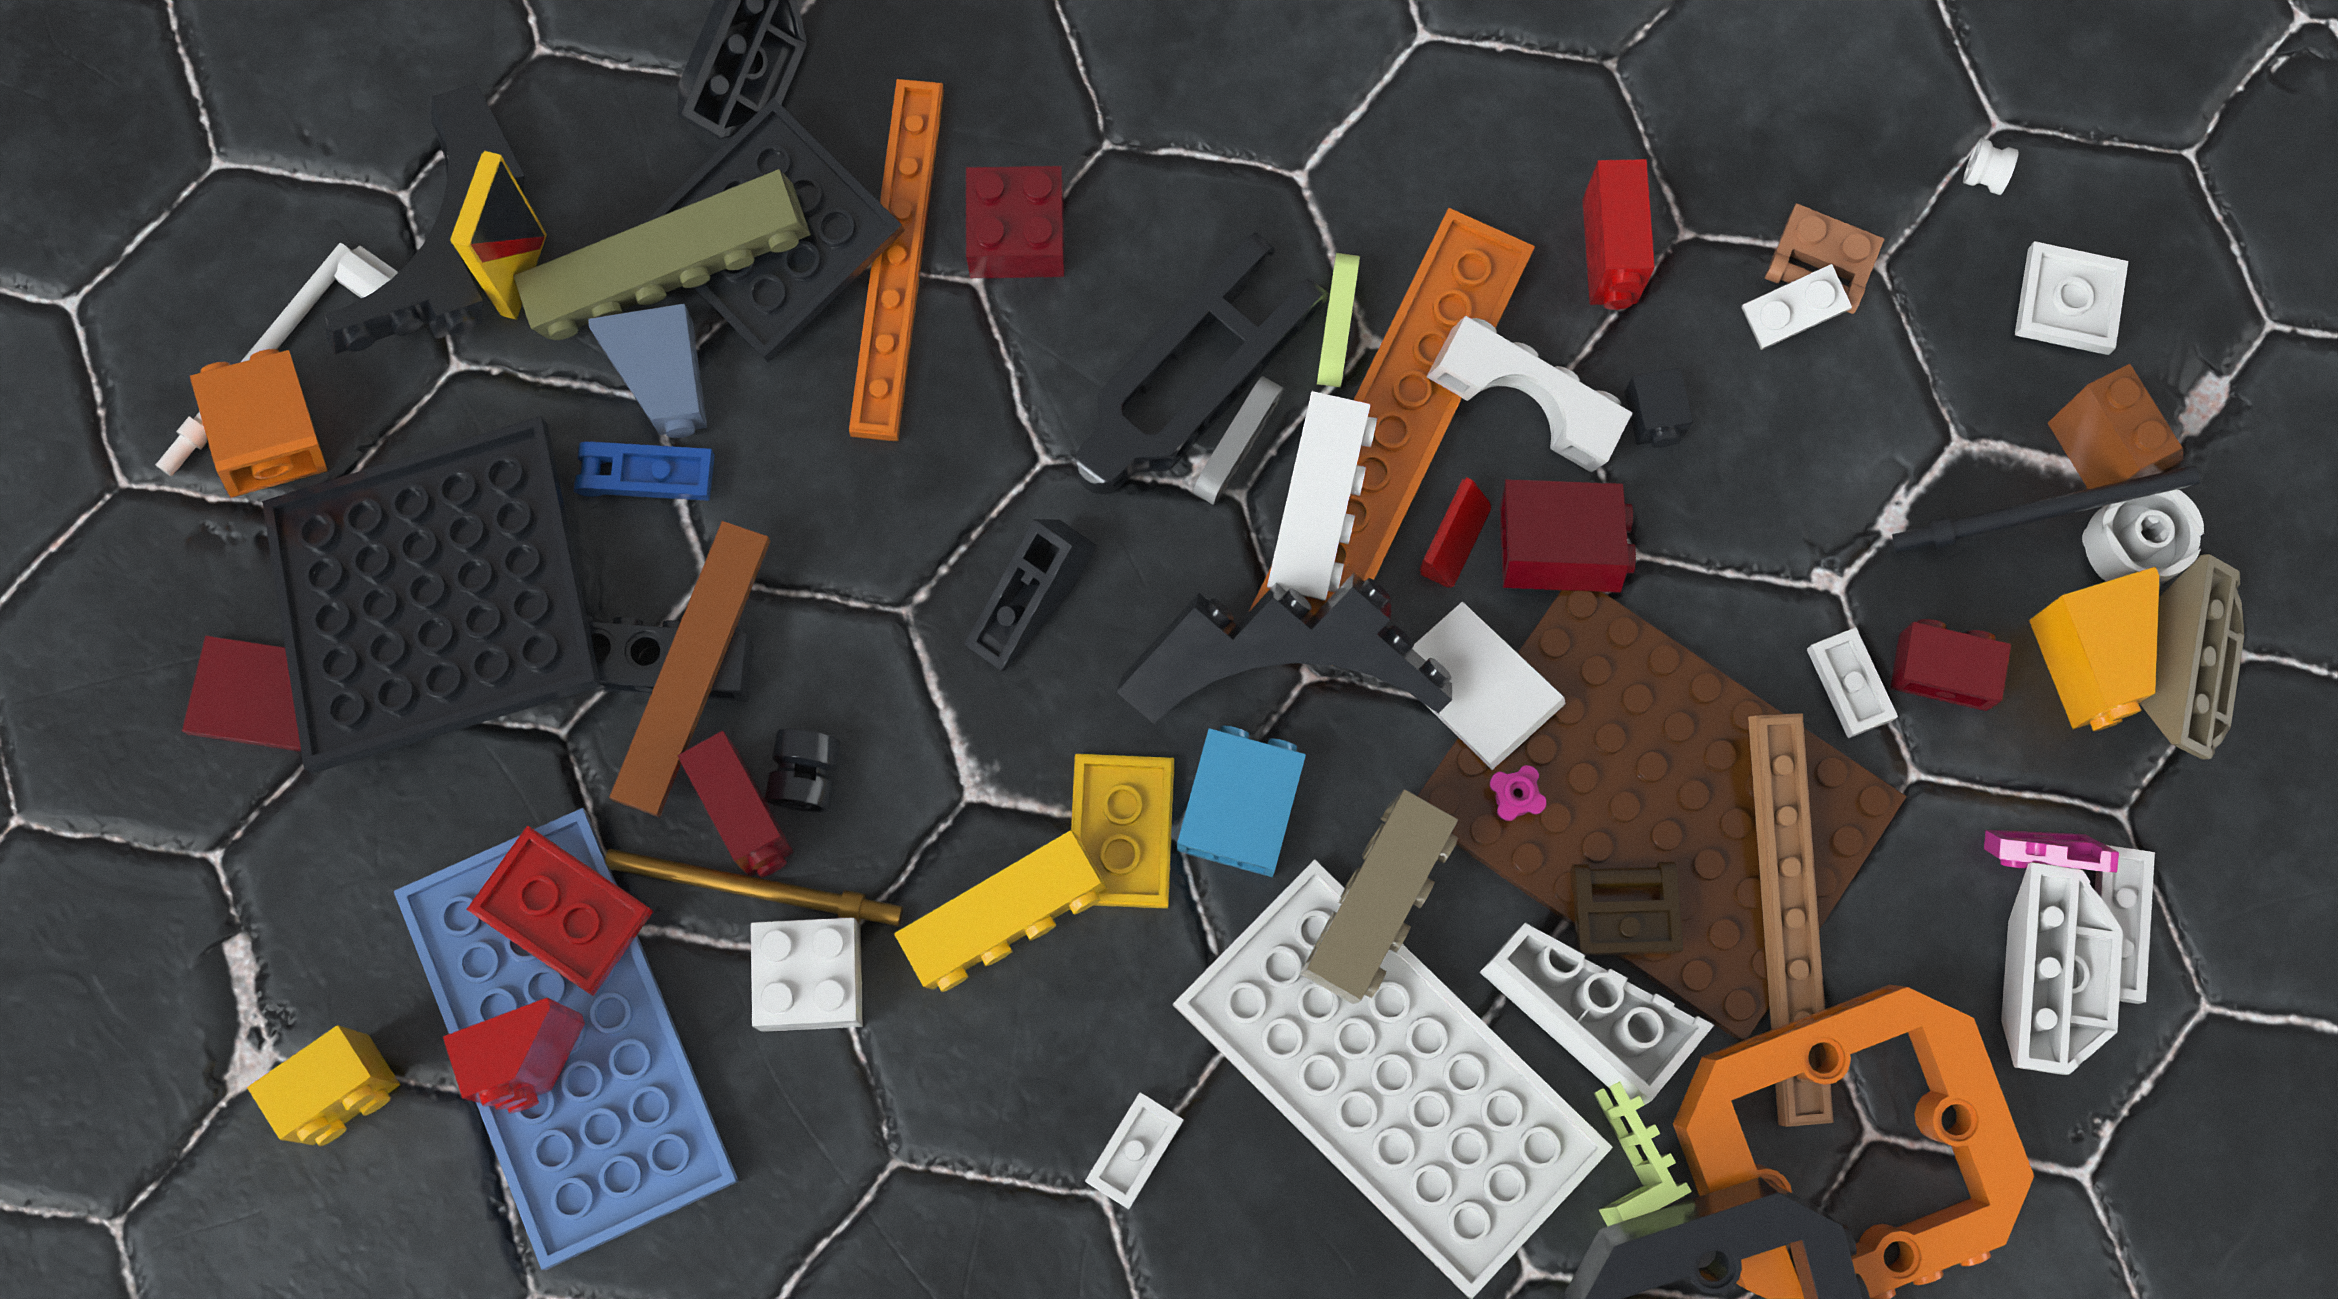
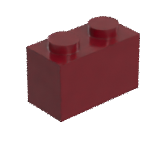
[1890,619,2011,711]

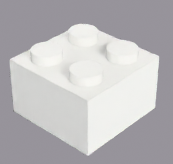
[751,918,863,1032]

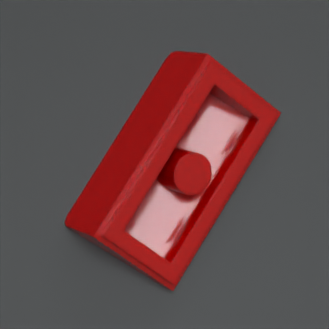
[1419,477,1491,588]

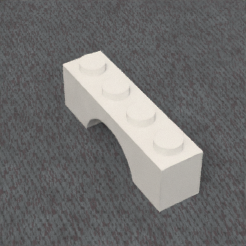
[1427,316,1632,472]

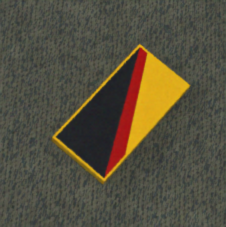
[450,151,547,320]

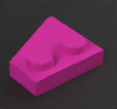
[1984,830,2119,873]

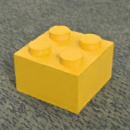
[247,1025,401,1146]

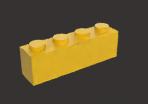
[894,830,1107,992]

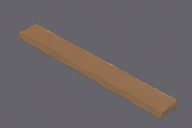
[1748,714,1834,1127]

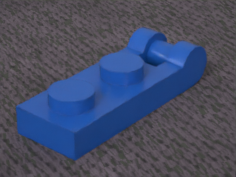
[574,442,715,501]

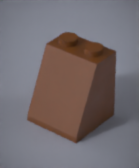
[2048,364,2183,489]

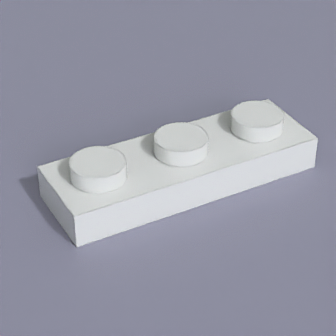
[2095,845,2155,1004]

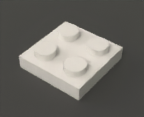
[2015,241,2128,355]

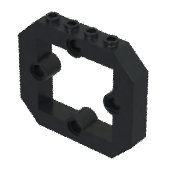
[1563,1177,1870,1299]

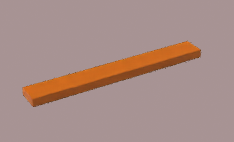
[849,79,944,441]

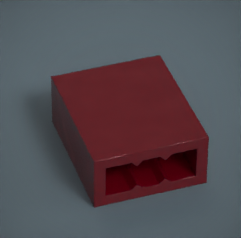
[1500,479,1636,592]
[677,731,794,877]

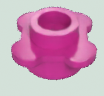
[1490,765,1546,821]

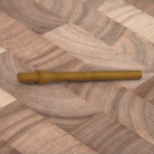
[605,849,903,926]

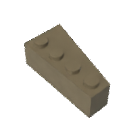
[1300,789,1458,1004]

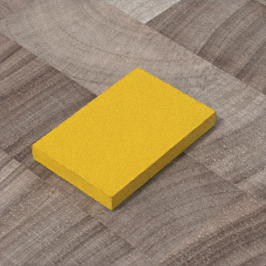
[1071,754,1174,909]

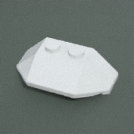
[2001,862,2123,1075]

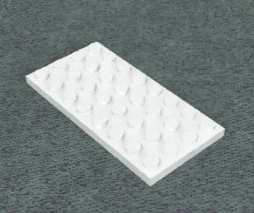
[1173,860,1613,1299]

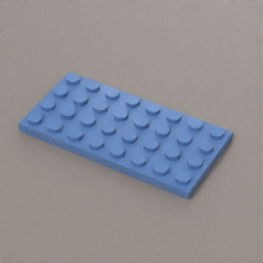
[394,808,739,1270]

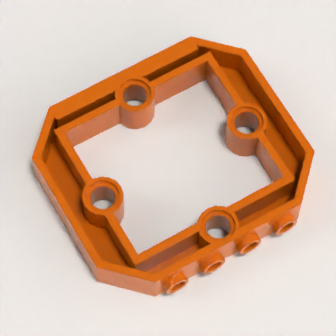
[1673,985,2034,1299]

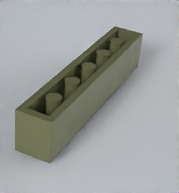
[513,169,811,340]

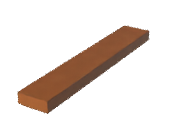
[609,521,771,817]

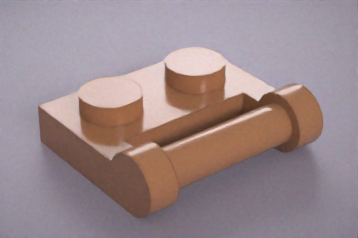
[1764,203,1884,314]

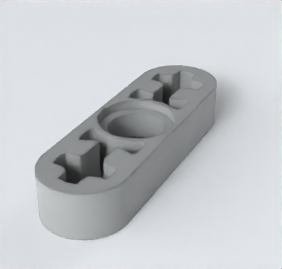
[1193,376,1284,505]

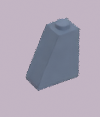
[588,304,707,438]

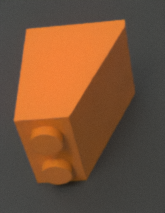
[190,349,328,498]

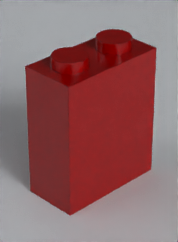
[1583,159,1655,310]

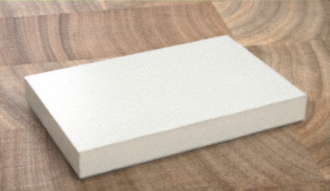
[1412,602,1566,770]

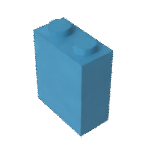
[1177,725,1306,877]

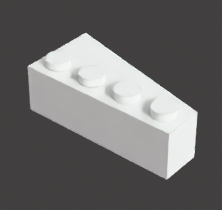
[1267,391,1377,601]
[1480,923,1714,1110]

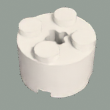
[2082,490,2204,587]

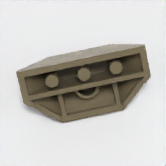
[2139,554,2244,760]

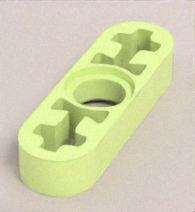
[1317,253,1360,388]

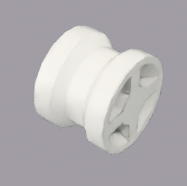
[1963,138,2018,195]

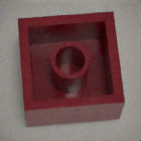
[966,166,1064,279]

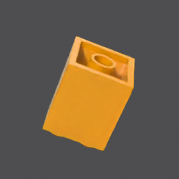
[2029,567,2159,732]

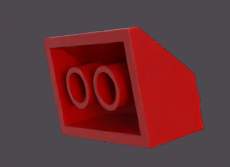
[443,998,585,1114]

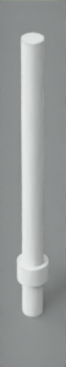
[155,243,350,477]

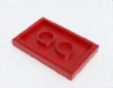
[466,825,654,996]

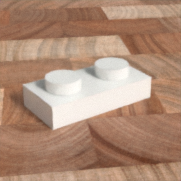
[1741,264,1852,350]
[1807,627,1898,739]
[1085,1092,1183,1210]

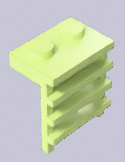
[1594,1081,1692,1226]

